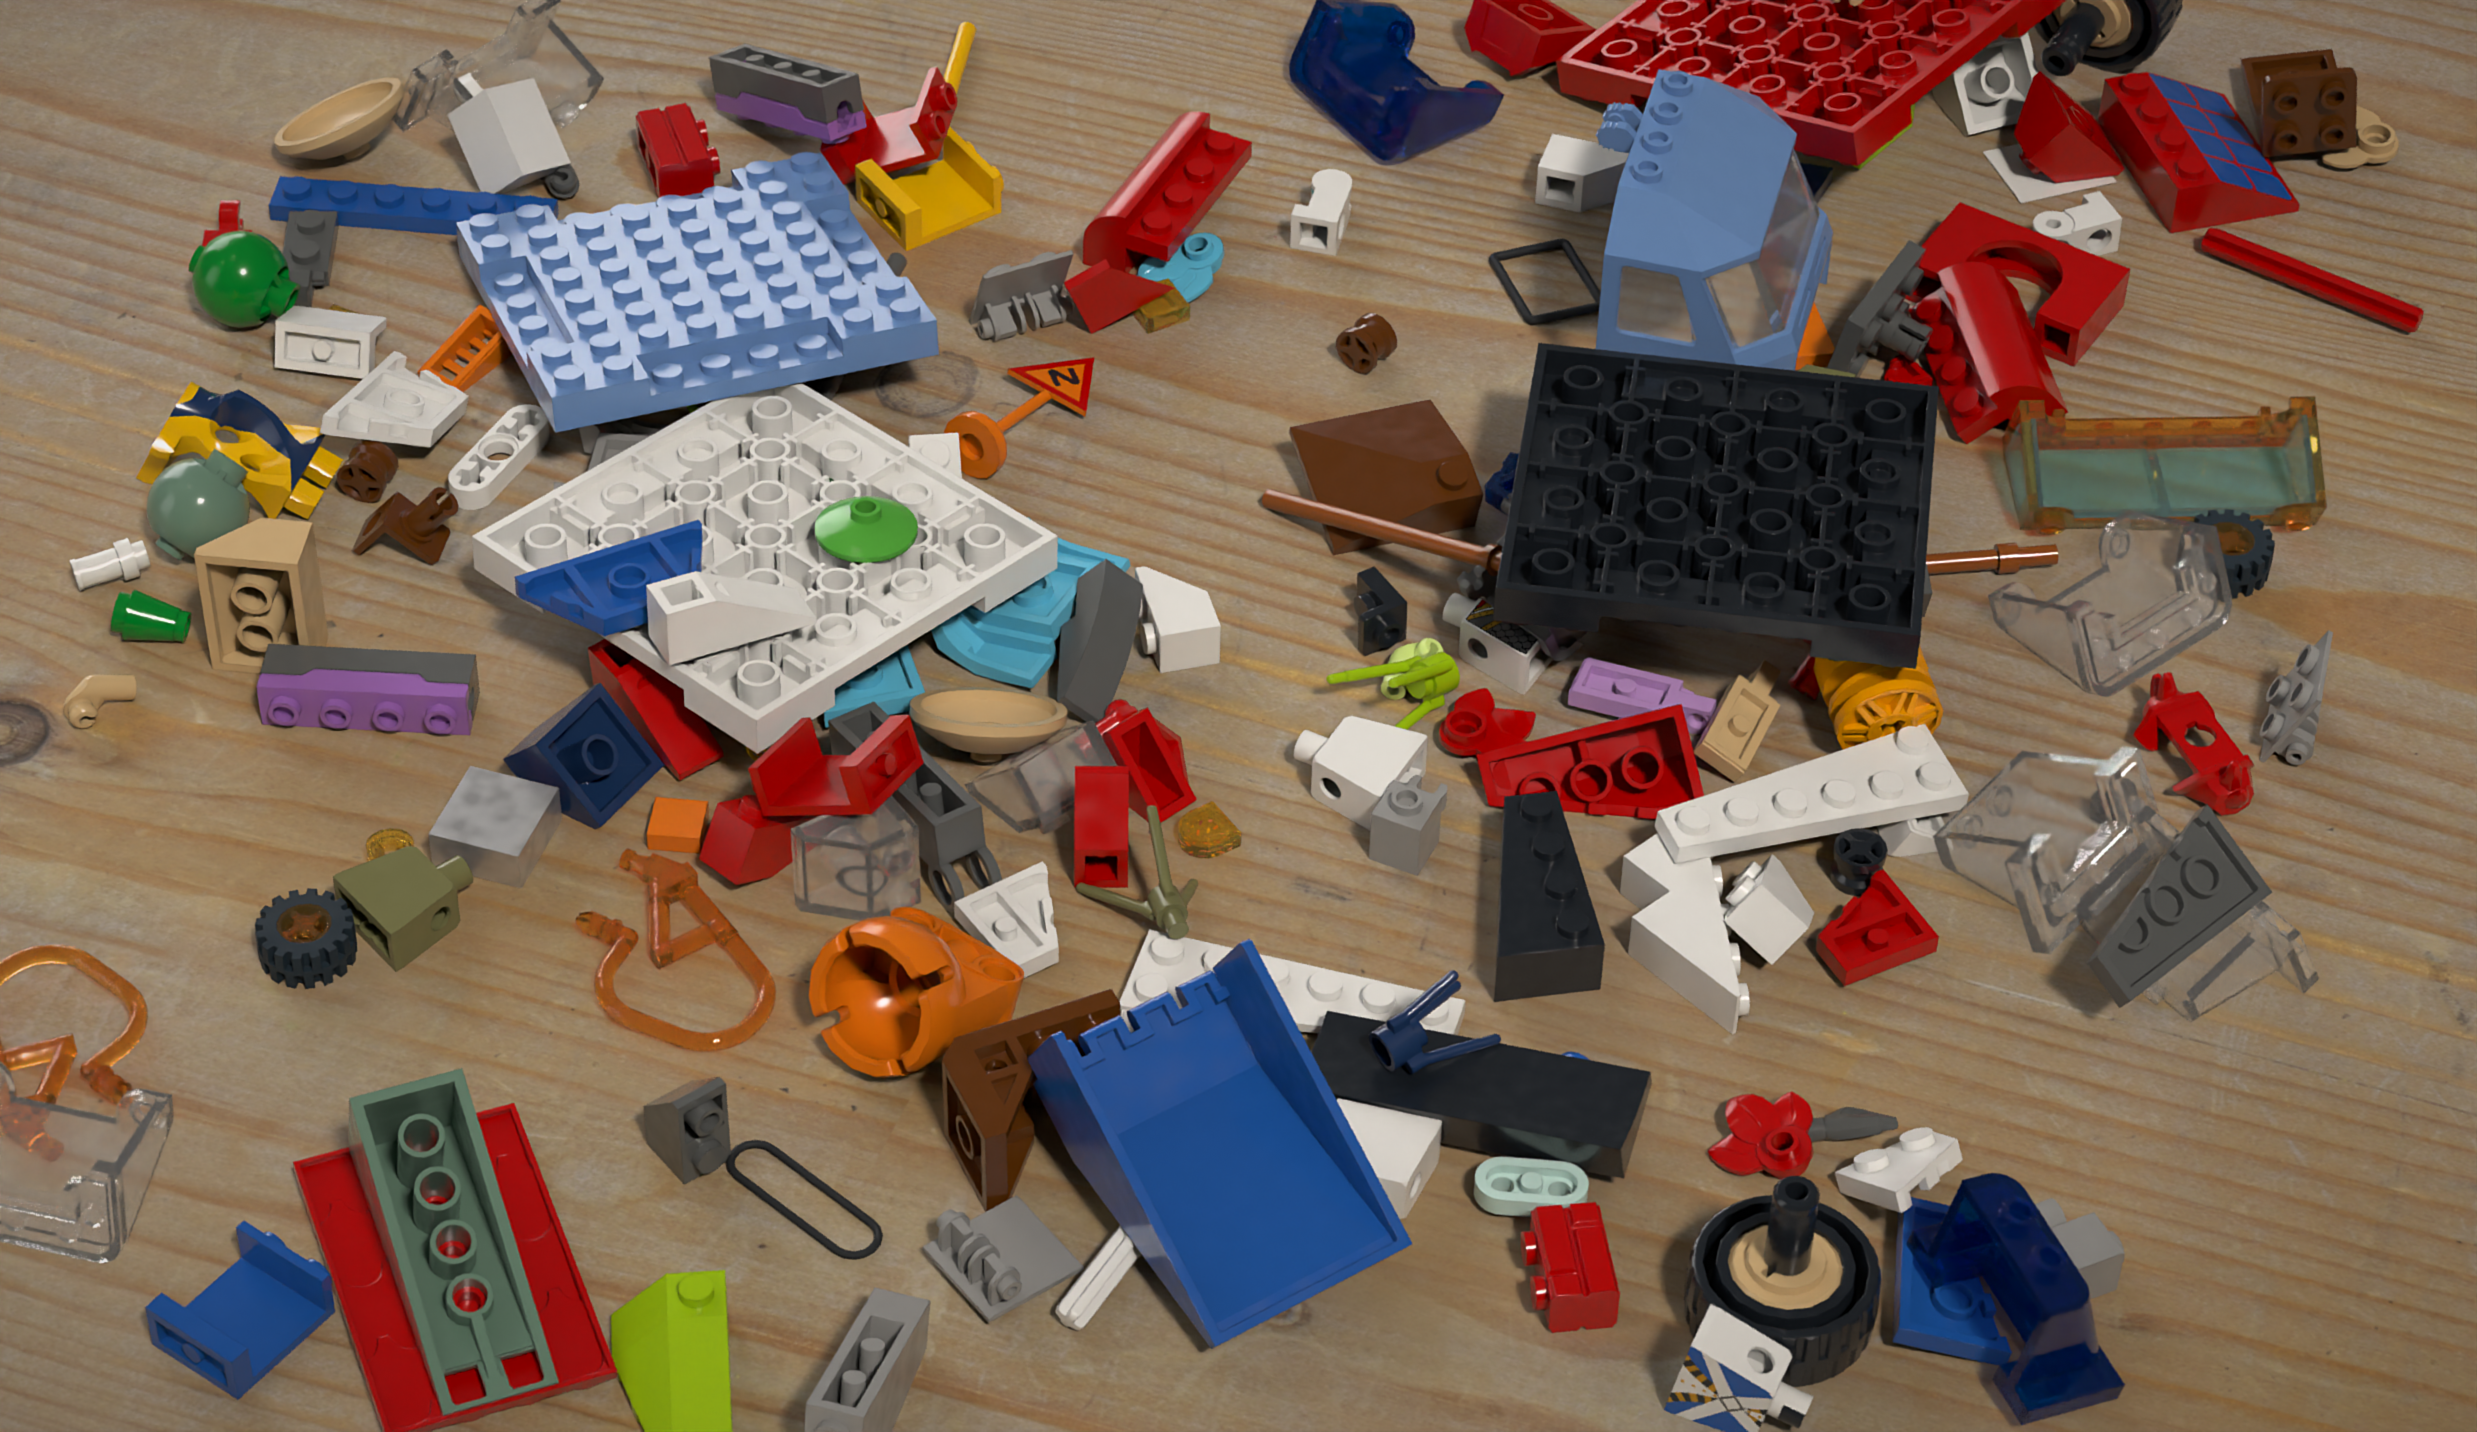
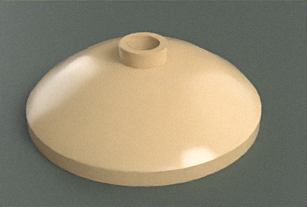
[274,77,405,160]
[909,687,1067,762]

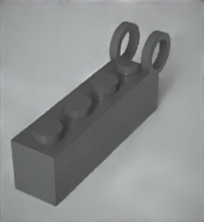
[828,702,1002,913]

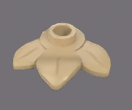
[2321,106,2399,168]

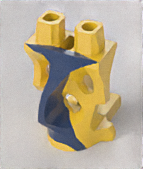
[136,381,343,520]

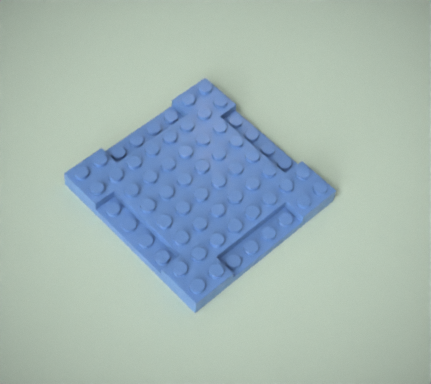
[456,152,939,433]

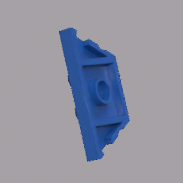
[515,519,703,636]

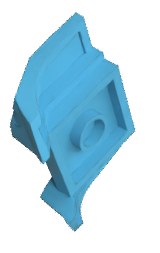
[931,517,1131,688]

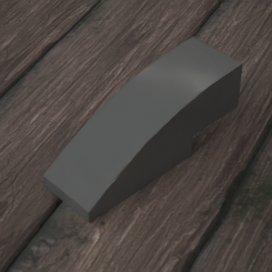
[1057,559,1143,725]

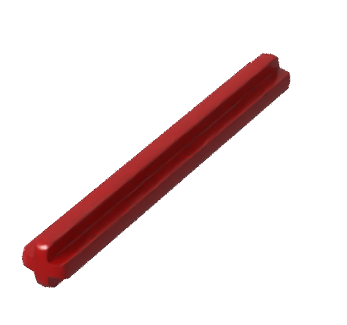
[2201,228,2424,333]

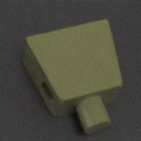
[333,846,473,972]

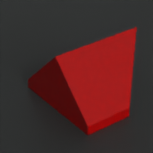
[1063,259,1175,334]
[1103,707,1197,823]

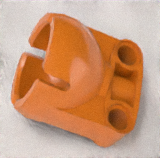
[809,907,1024,1078]

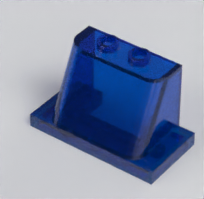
[1906,1173,2125,1425]

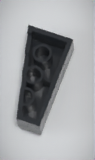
[1494,791,1605,1002]

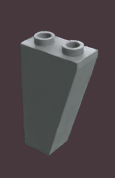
[804,1288,931,1432]

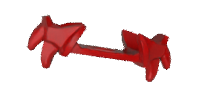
[2132,672,2255,816]

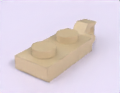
[1693,659,1781,782]

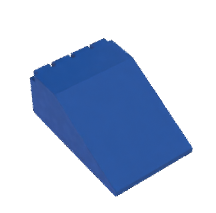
[1027,939,1413,1349]

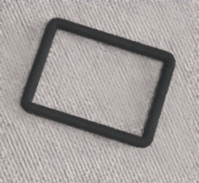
[1489,239,1601,325]

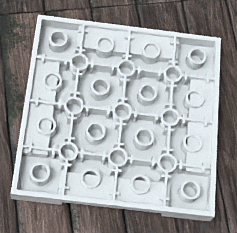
[472,383,1058,754]

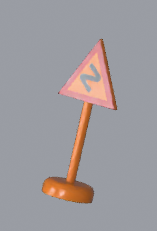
[944,357,1094,479]

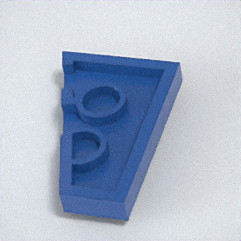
[1892,1197,2012,1367]

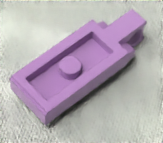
[1568,657,1717,735]

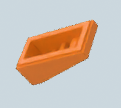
[417,304,512,392]

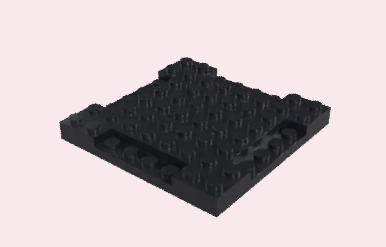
[1493,343,1939,669]

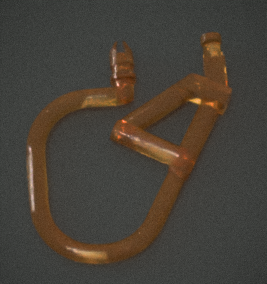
[575,848,776,1052]
[0,944,148,1164]

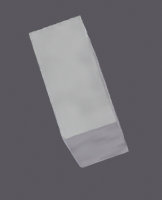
[429,766,562,889]

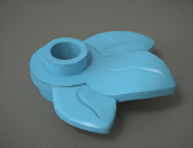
[1137,233,1225,305]

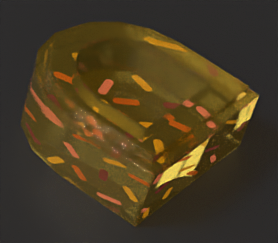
[1178,801,1242,859]

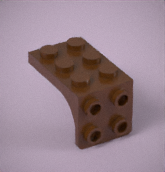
[2241,49,2357,157]

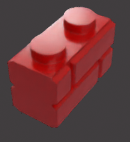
[635,103,720,198]
[1520,1202,1620,1333]

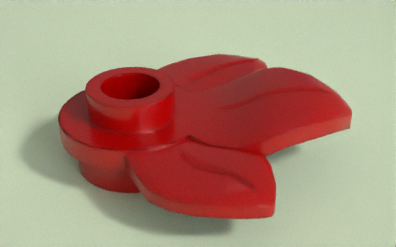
[1439,688,1536,756]
[1708,1091,1813,1179]

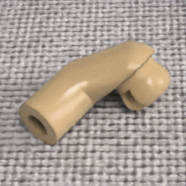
[64,674,137,729]

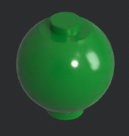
[189,231,300,328]

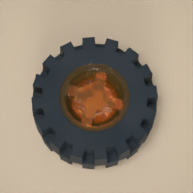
[2179,509,2275,599]
[255,888,358,989]

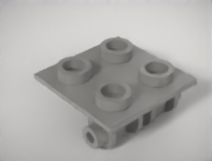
[969,250,1074,341]
[2259,630,2333,765]
[923,1195,1084,1323]

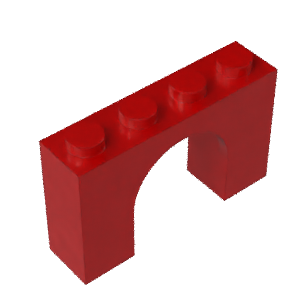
[1905,202,2130,367]

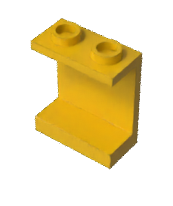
[855,127,1004,251]

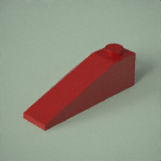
[1476,704,1704,819]

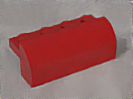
[1083,111,1252,273]
[1908,262,2068,444]

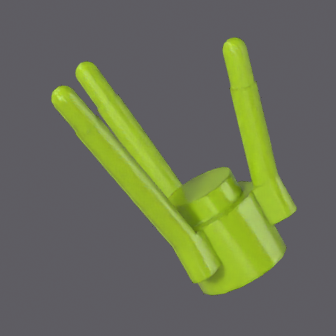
[1326,652,1460,730]

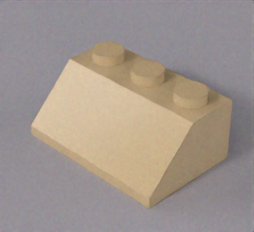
[194,518,328,674]

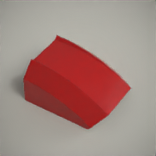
[1464,0,1597,76]

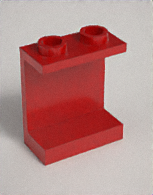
[819,67,958,185]
[748,715,924,816]

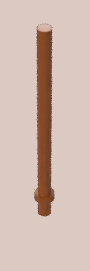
[1262,489,1503,576]

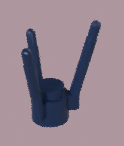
[1369,970,1501,1074]

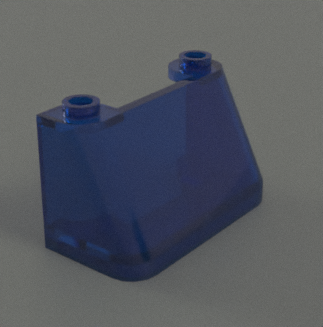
[1289,0,1504,162]

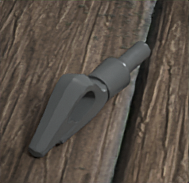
[1808,1107,1898,1142]

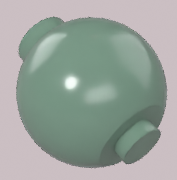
[147,448,250,561]

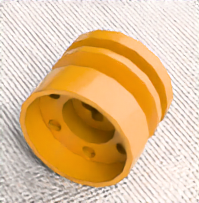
[1813,644,1944,749]

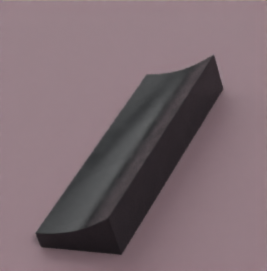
[1311,1011,1652,1178]

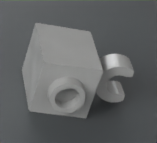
[1369,775,1447,876]
[2028,1198,2125,1311]

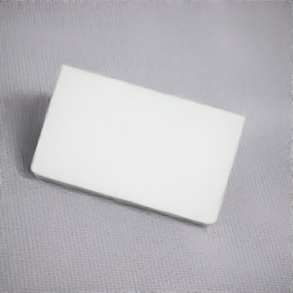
[274,306,387,379]

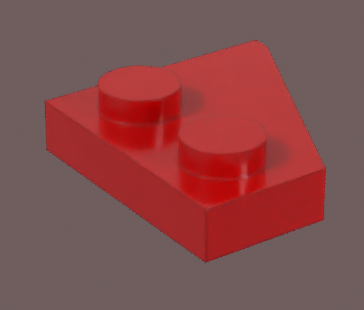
[1816,869,1939,986]

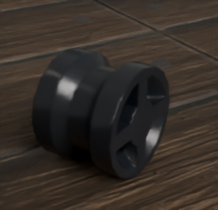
[1830,828,1888,896]

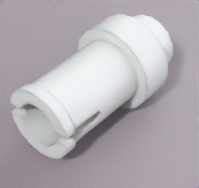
[69,538,151,591]

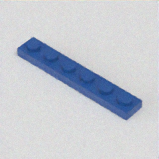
[269,176,559,235]

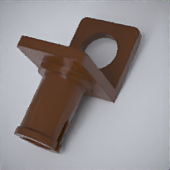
[352,487,458,565]

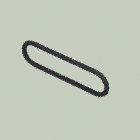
[726,1140,883,1260]

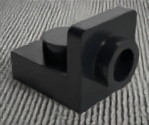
[1354,566,1407,656]

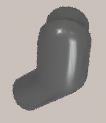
[539,165,580,199]

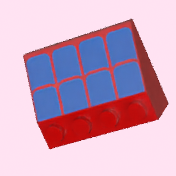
[2097,72,2300,234]

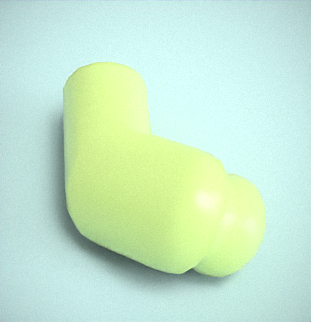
[1381,638,1444,700]

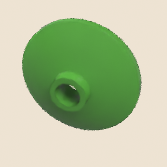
[815,496,918,563]

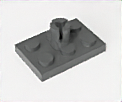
[1827,240,1933,378]

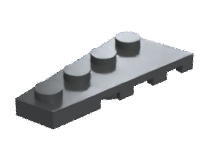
[2087,804,2272,1008]

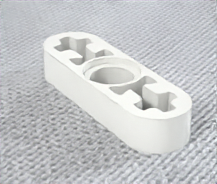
[448,404,550,510]

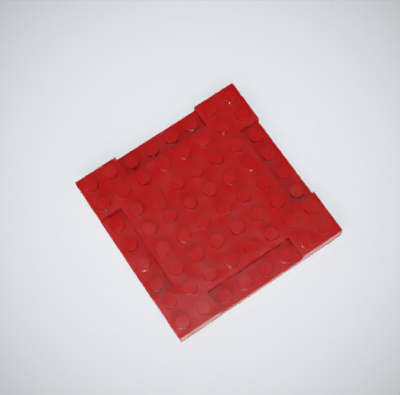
[1556,0,2066,166]

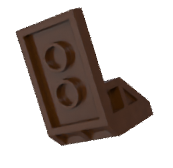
[942,988,1120,1212]

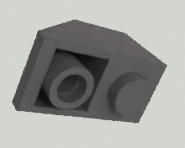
[643,1077,731,1185]

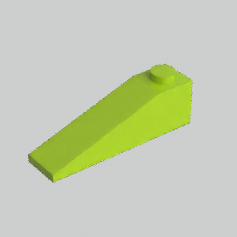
[611,1270,733,1432]

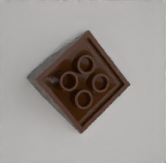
[1289,399,1484,555]

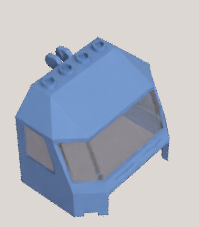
[1595,69,1833,371]

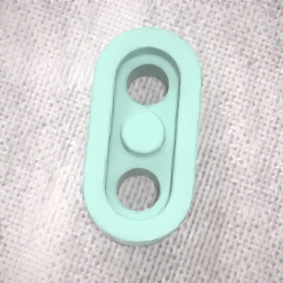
[1474,1157,1589,1217]

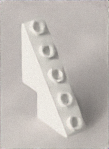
[1620,833,1750,1035]

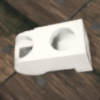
[1290,169,1352,256]
[2032,191,2122,256]

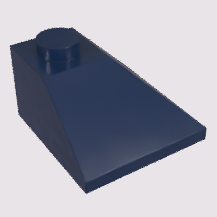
[503,683,664,829]

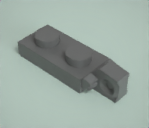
[282,210,339,308]

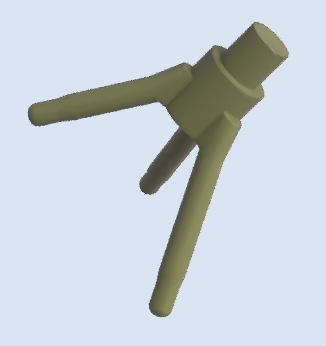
[1076,805,1198,939]

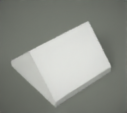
[447,78,572,194]

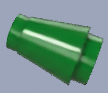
[111,589,192,642]

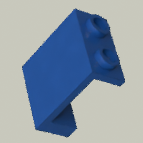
[145,1221,336,1400]

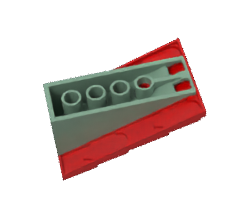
[293,1068,618,1432]

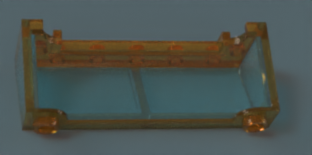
[2002,396,2327,535]

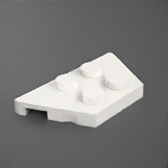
[320,351,469,447]

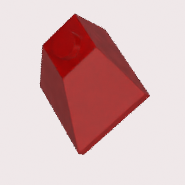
[2014,71,2125,183]

